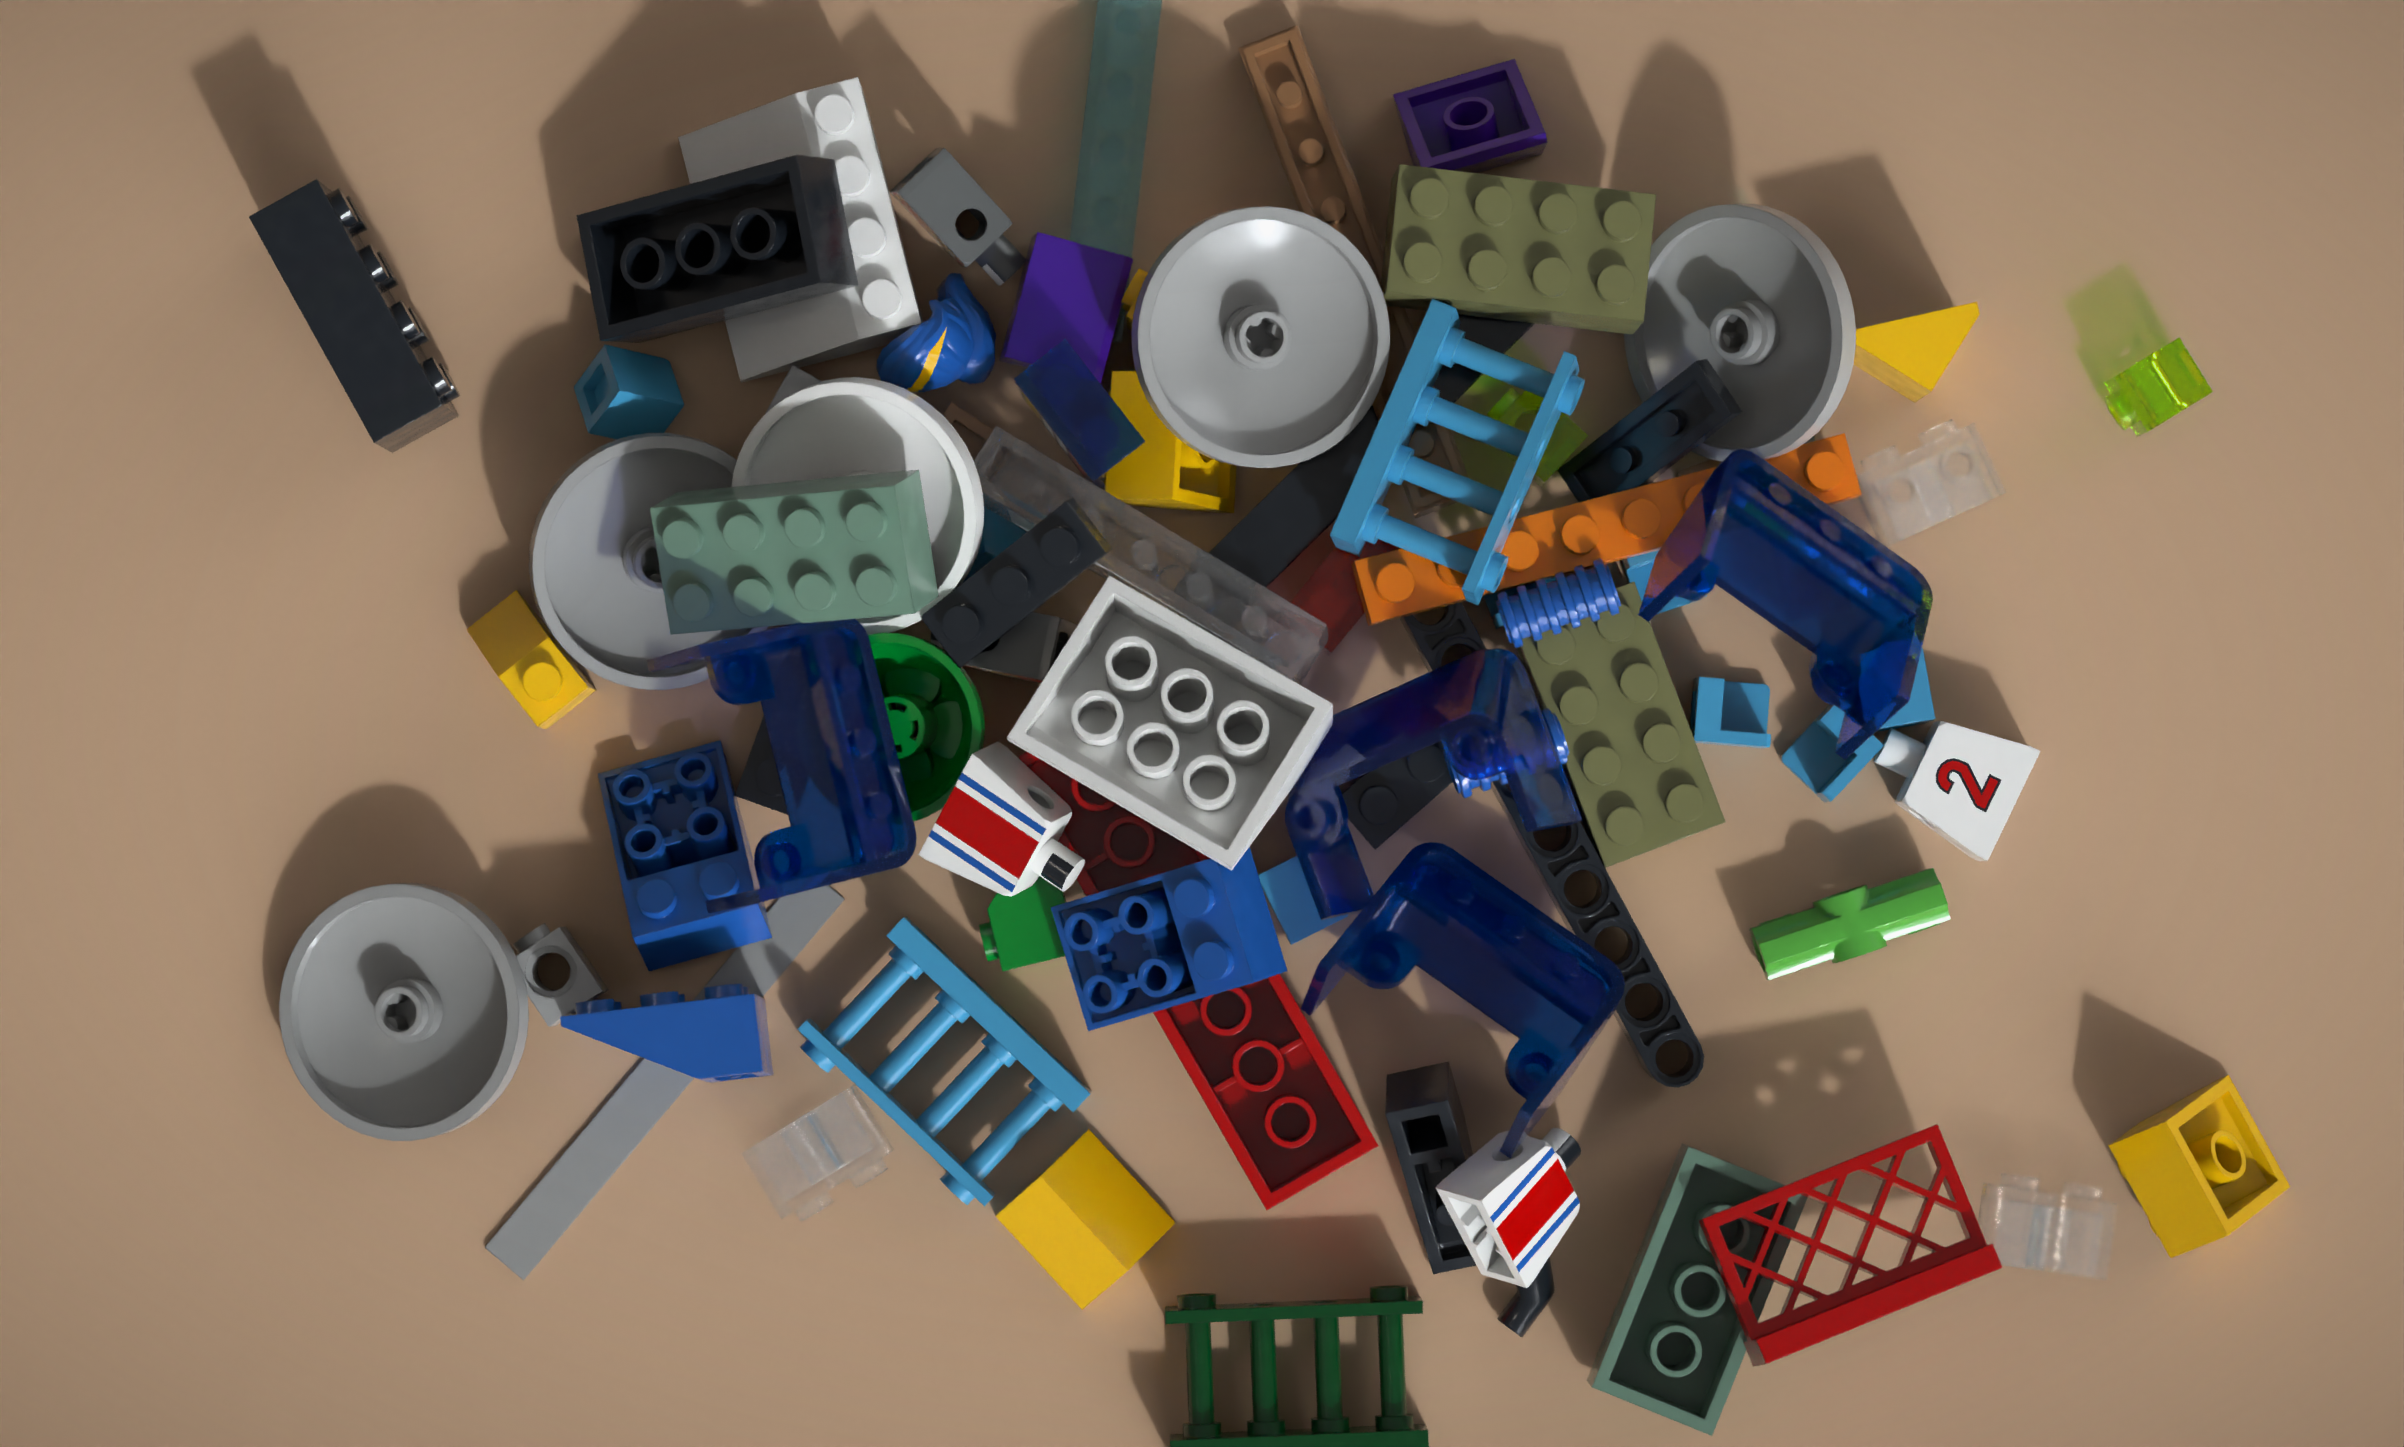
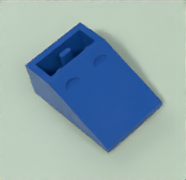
[598,740,772,971]
[1051,847,1288,1031]
[560,984,773,1083]

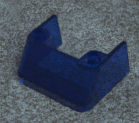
[1638,449,1933,760]
[647,619,917,913]
[1285,648,1582,920]
[1301,842,1625,1158]

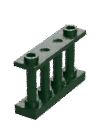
[1165,1285,1429,1447]

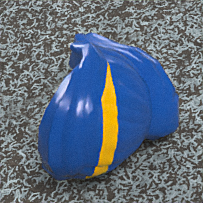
[876,273,996,392]

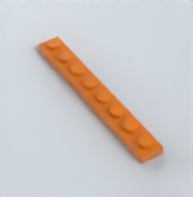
[1351,433,1862,626]

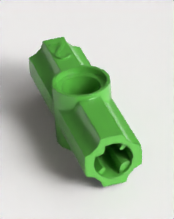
[1749,868,1951,980]

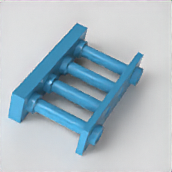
[1330,299,1585,605]
[797,917,1092,1206]

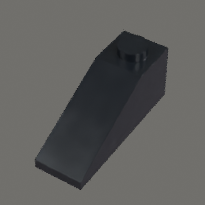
[1385,1061,1476,1274]

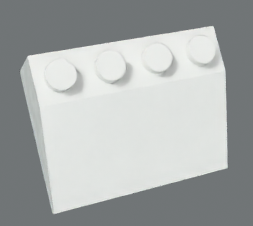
[678,77,923,383]
[1007,576,1333,871]

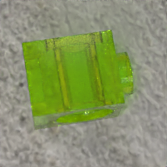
[2104,337,2213,437]
[1486,387,1588,487]

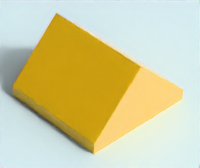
[1854,302,1980,403]
[995,1129,1176,1310]

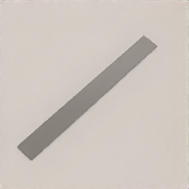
[485,867,845,1280]

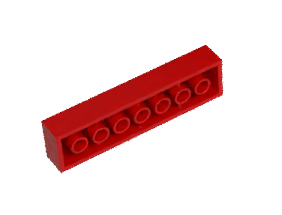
[1018,752,1379,1210]

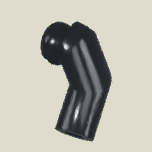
[1497,1257,1555,1338]

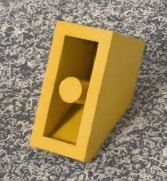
[466,590,596,729]

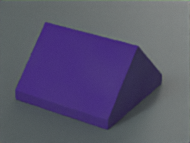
[1393,59,1548,173]
[999,232,1133,383]

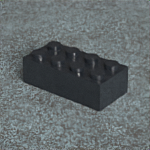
[576,155,859,343]
[249,179,460,453]

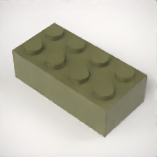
[1380,164,1656,335]
[1516,582,1726,868]

